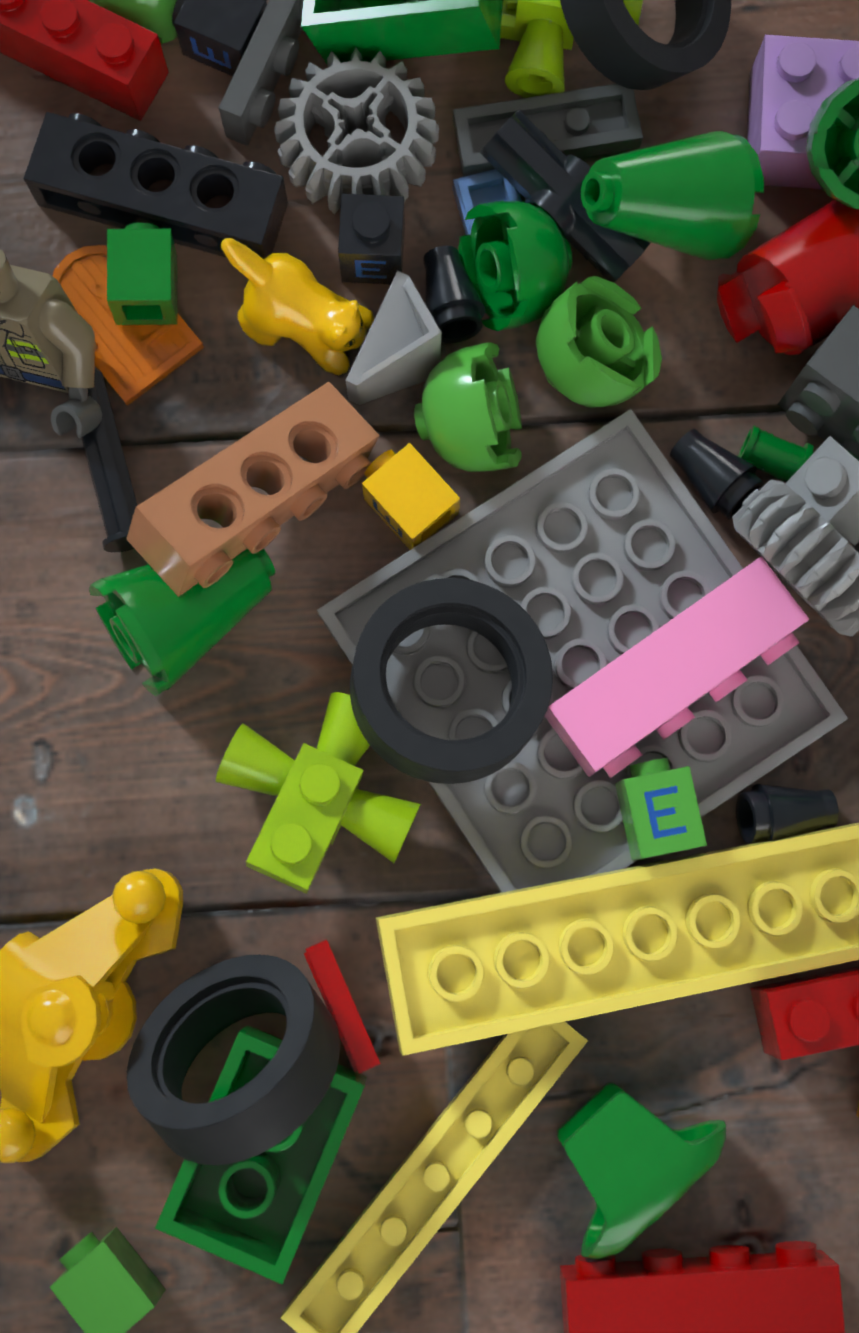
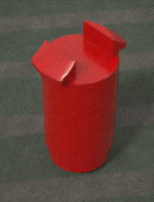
[717,200,859,355]

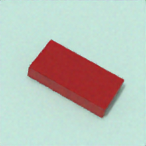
[304,939,381,1074]

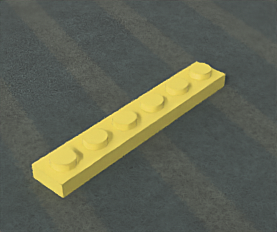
[281,1022,588,1333]

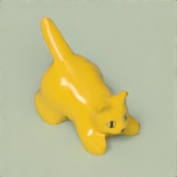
[221,238,374,376]

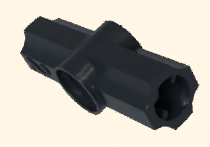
[480,110,651,282]

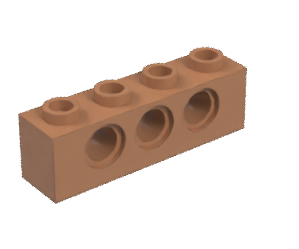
[126,382,380,597]

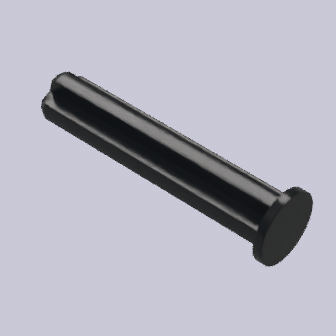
[81,369,138,553]

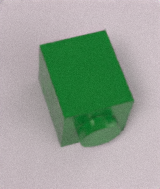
[107,223,178,325]

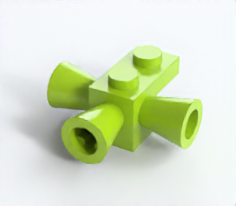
[500,0,643,98]
[215,692,421,894]

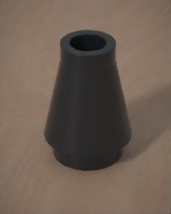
[423,245,486,343]
[670,429,764,519]
[736,784,839,844]

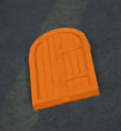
[52,245,204,406]

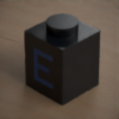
[172,0,267,76]
[338,193,405,285]

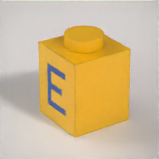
[362,443,460,550]

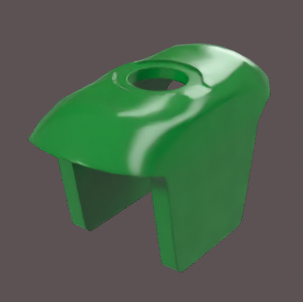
[556,1082,726,1259]

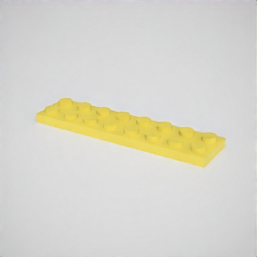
[376,823,859,1056]

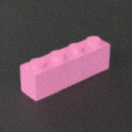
[545,556,809,778]

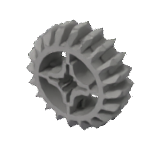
[275,47,439,214]
[732,480,859,637]

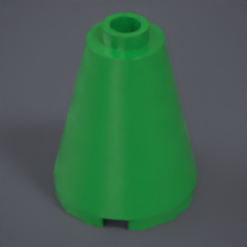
[581,131,764,260]
[89,548,275,697]

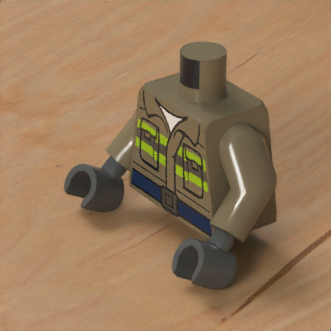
[0,249,102,438]

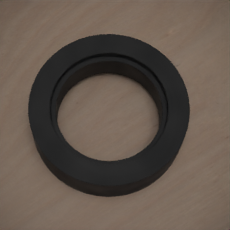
[560,0,731,90]
[350,578,553,784]
[127,955,340,1165]

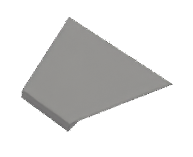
[345,271,441,405]

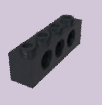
[23,111,288,259]

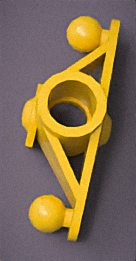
[0,869,183,1163]

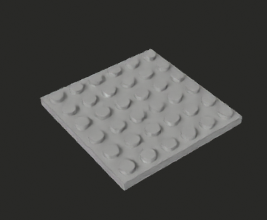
[317,409,848,893]

